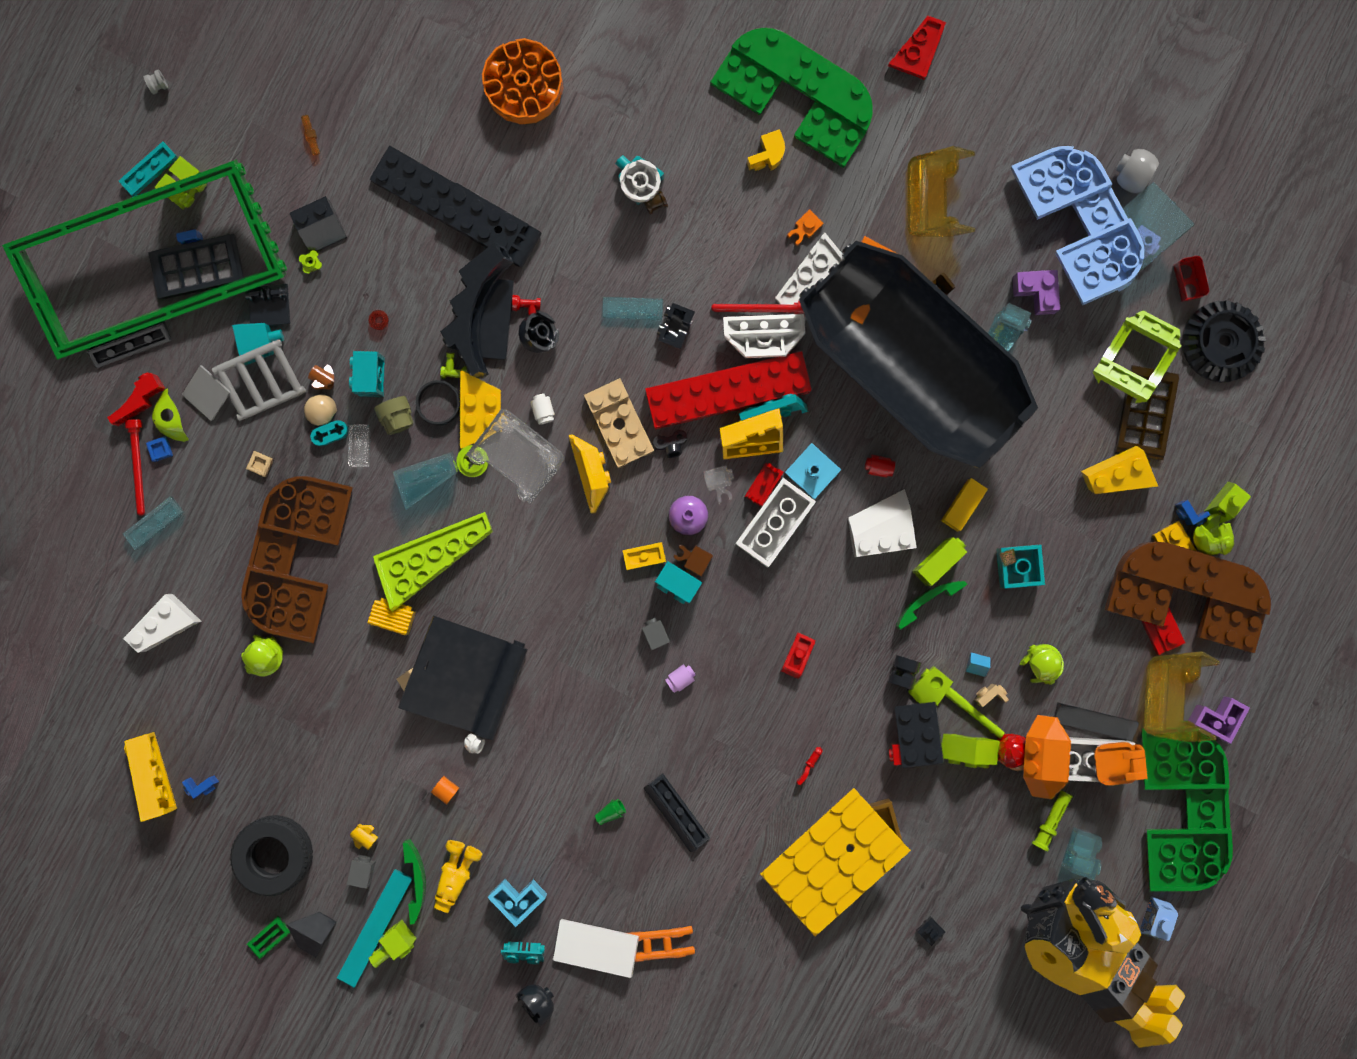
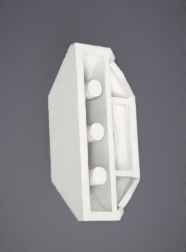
[723,314,805,358]

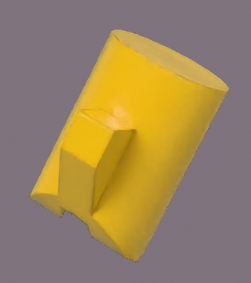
[350,824,378,850]

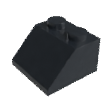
[289,196,347,252]

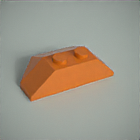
[1023,715,1071,799]

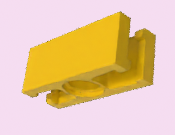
[941,478,988,532]

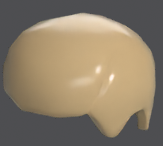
[304,394,337,426]

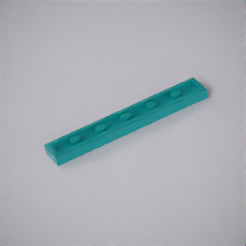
[337,869,413,987]

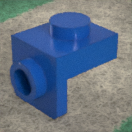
[1175,500,1210,526]
[182,775,219,799]

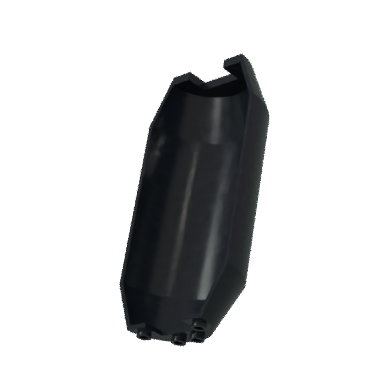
[799,241,1038,469]

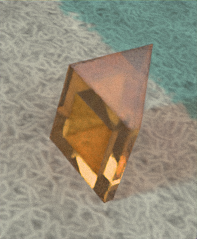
[999,549,1016,567]

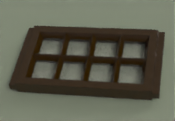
[1115,365,1179,460]

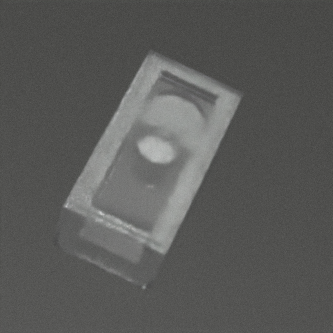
[347,425,370,467]

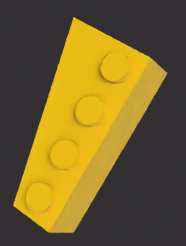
[124,732,177,822]

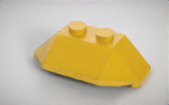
[569,435,611,514]

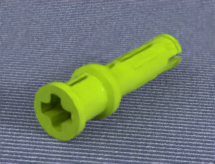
[1032,791,1073,852]

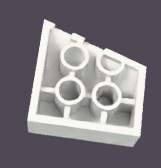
[848,489,917,557]

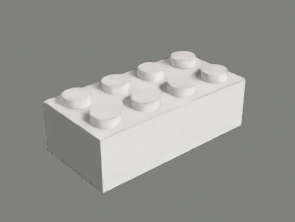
[735,478,816,567]
[1068,737,1135,784]

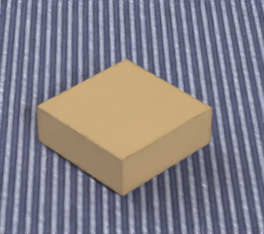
[246,451,274,477]

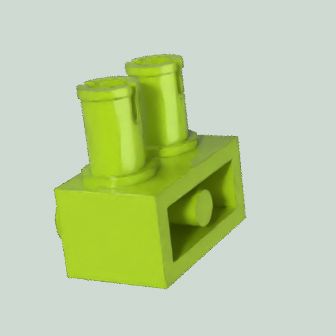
[369,920,417,968]

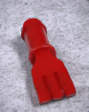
[796,747,823,785]

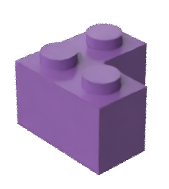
[1012,270,1060,315]
[1188,697,1250,744]

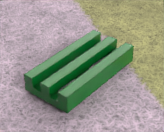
[247,916,290,959]

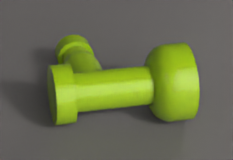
[440,353,468,379]

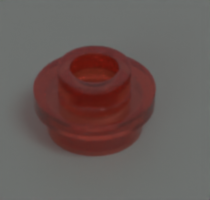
[368,310,389,330]

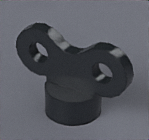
[653,430,687,458]

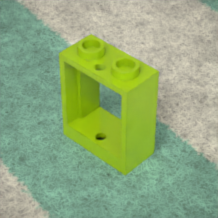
[912,537,967,586]

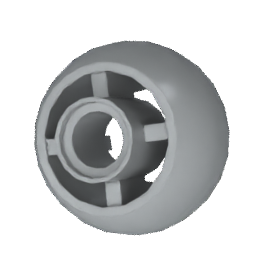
[1115,149,1159,194]

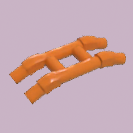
[628,926,695,962]

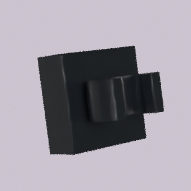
[916,916,945,946]

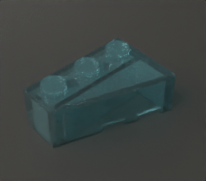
[988,303,1032,351]
[393,451,459,510]

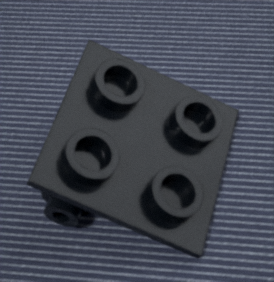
[245,284,291,325]

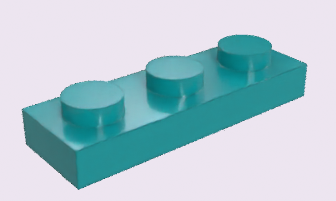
[119,141,178,197]

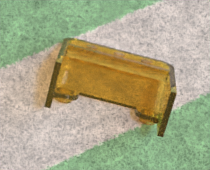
[908,146,975,237]
[1144,651,1220,742]

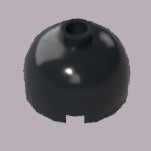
[518,312,559,353]
[515,984,554,1027]

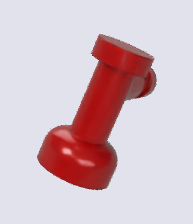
[512,295,541,316]

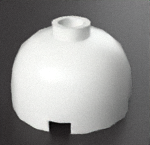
[620,160,661,203]

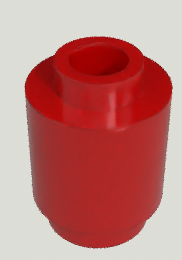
[865,454,895,478]

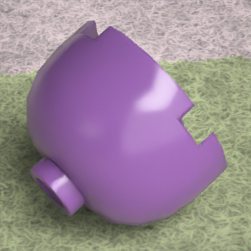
[669,496,708,535]

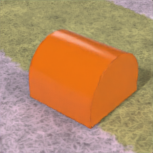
[431,776,459,805]

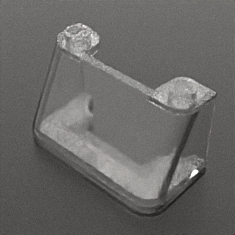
[466,409,564,504]

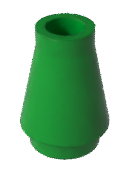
[595,799,626,825]

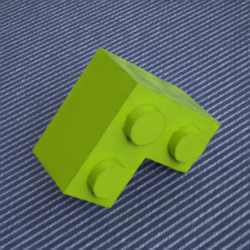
[942,734,1000,768]

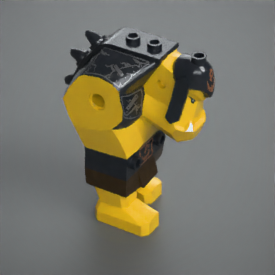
[1021,877,1185,1048]

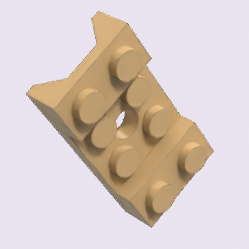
[584,378,654,469]

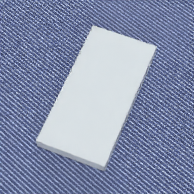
[553,919,639,978]

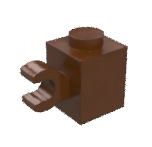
[673,545,713,578]

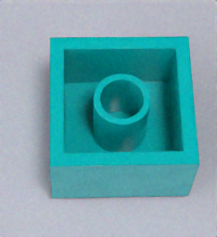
[349,351,385,397]
[996,545,1045,588]
[655,561,702,604]

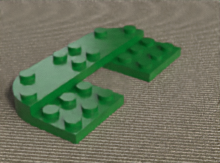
[710,28,873,168]
[1141,727,1233,891]

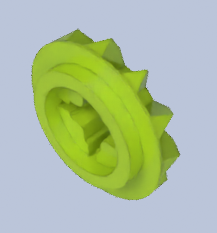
[456,445,489,477]

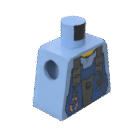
[1140,896,1178,941]

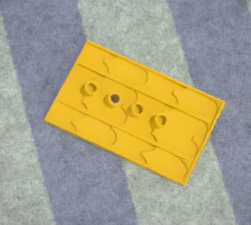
[760,788,911,937]

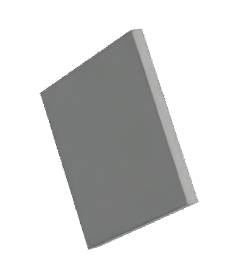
[182,365,231,421]

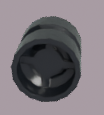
[888,655,921,690]

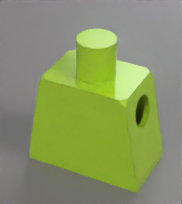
[1204,482,1251,524]

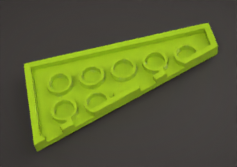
[373,512,493,612]

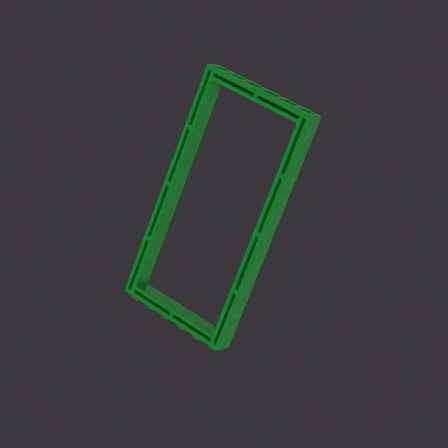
[2,159,287,360]

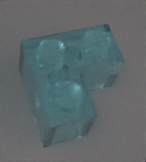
[1061,827,1102,880]

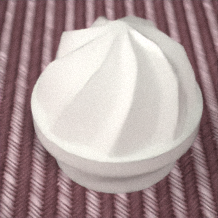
[464,734,485,754]

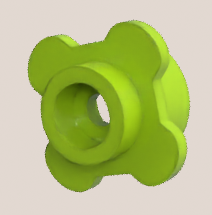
[299,250,322,274]

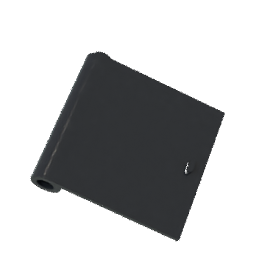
[398,615,528,740]

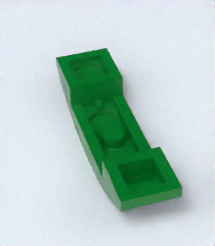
[896,581,968,630]
[403,839,426,925]

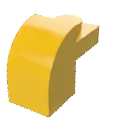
[747,129,785,171]

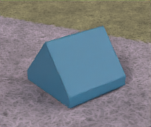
[965,652,990,677]

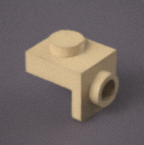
[974,684,1009,707]

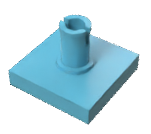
[785,443,841,499]

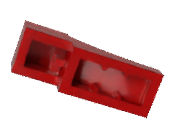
[107,373,165,426]

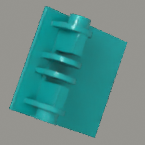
[501,941,545,965]

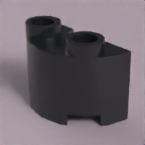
[657,303,695,349]

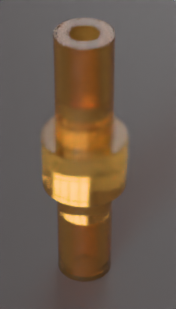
[301,115,320,156]

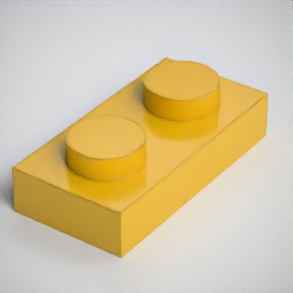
[623,542,666,570]

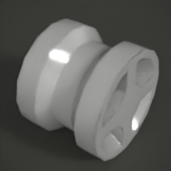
[143,69,168,95]

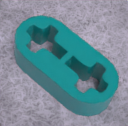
[310,420,349,447]

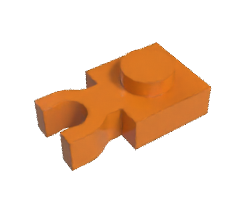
[787,209,824,247]

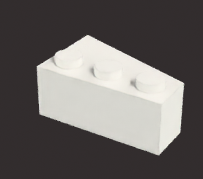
[123,594,202,653]

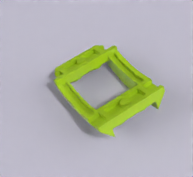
[1093,311,1182,403]

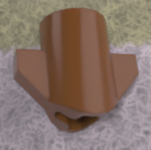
[308,365,334,390]

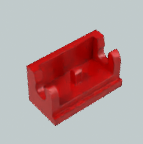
[745,463,784,507]

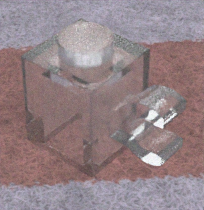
[703,465,734,503]

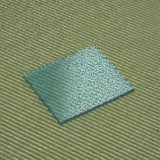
[1123,182,1195,272]

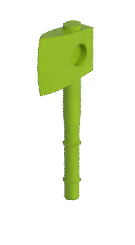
[908,666,1005,738]

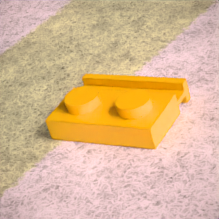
[1152,521,1196,551]

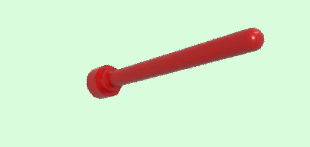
[711,301,805,317]
[125,420,145,516]

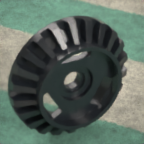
[1182,300,1266,382]

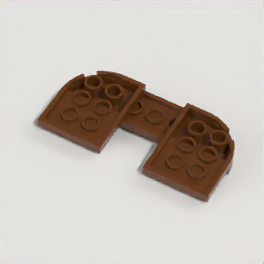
[241,476,353,643]
[1105,542,1271,653]

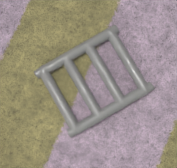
[212,339,306,421]

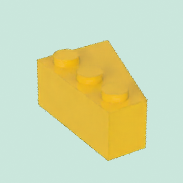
[720,408,783,459]
[1081,446,1158,494]

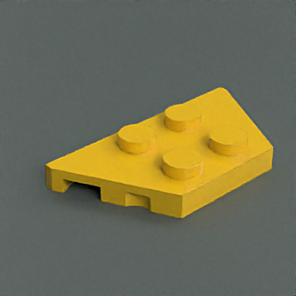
[460,370,501,448]

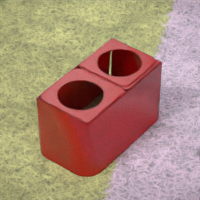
[1173,256,1209,302]

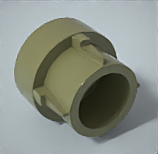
[374,396,413,435]

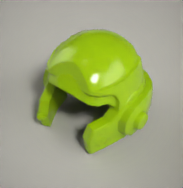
[1193,513,1234,556]
[241,635,283,677]
[1020,644,1064,685]

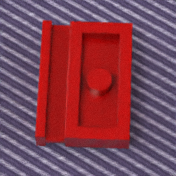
[1141,608,1185,655]

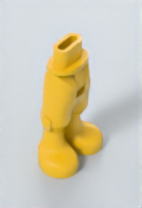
[434,840,482,913]

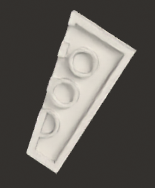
[775,232,842,314]

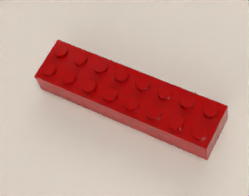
[645,351,811,430]

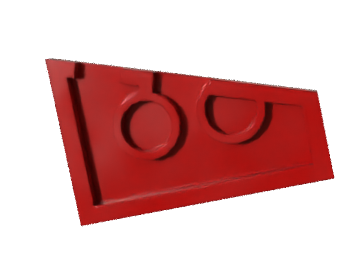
[888,16,946,80]

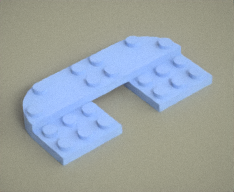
[1011,146,1144,305]

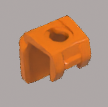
[1094,742,1148,786]

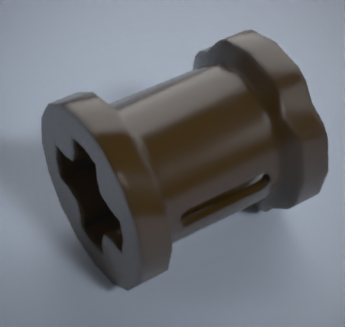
[644,190,668,215]

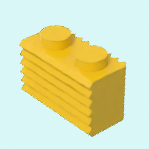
[367,598,416,635]

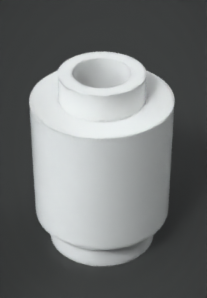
[530,394,555,425]

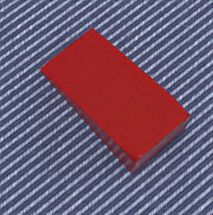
[780,632,816,679]

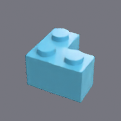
[488,879,547,927]

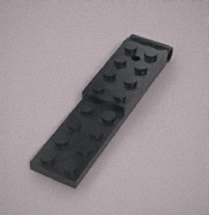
[369,145,542,268]

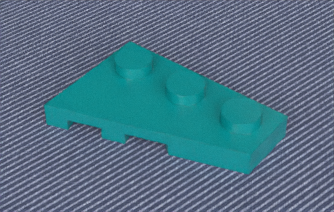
[739,394,809,421]

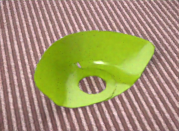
[152,388,189,442]

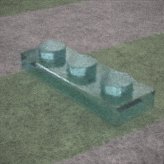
[603,297,663,320]
[123,496,185,550]

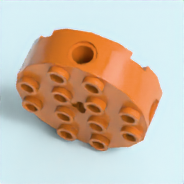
[482,38,564,125]

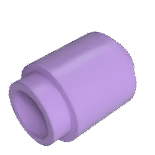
[665,664,696,693]

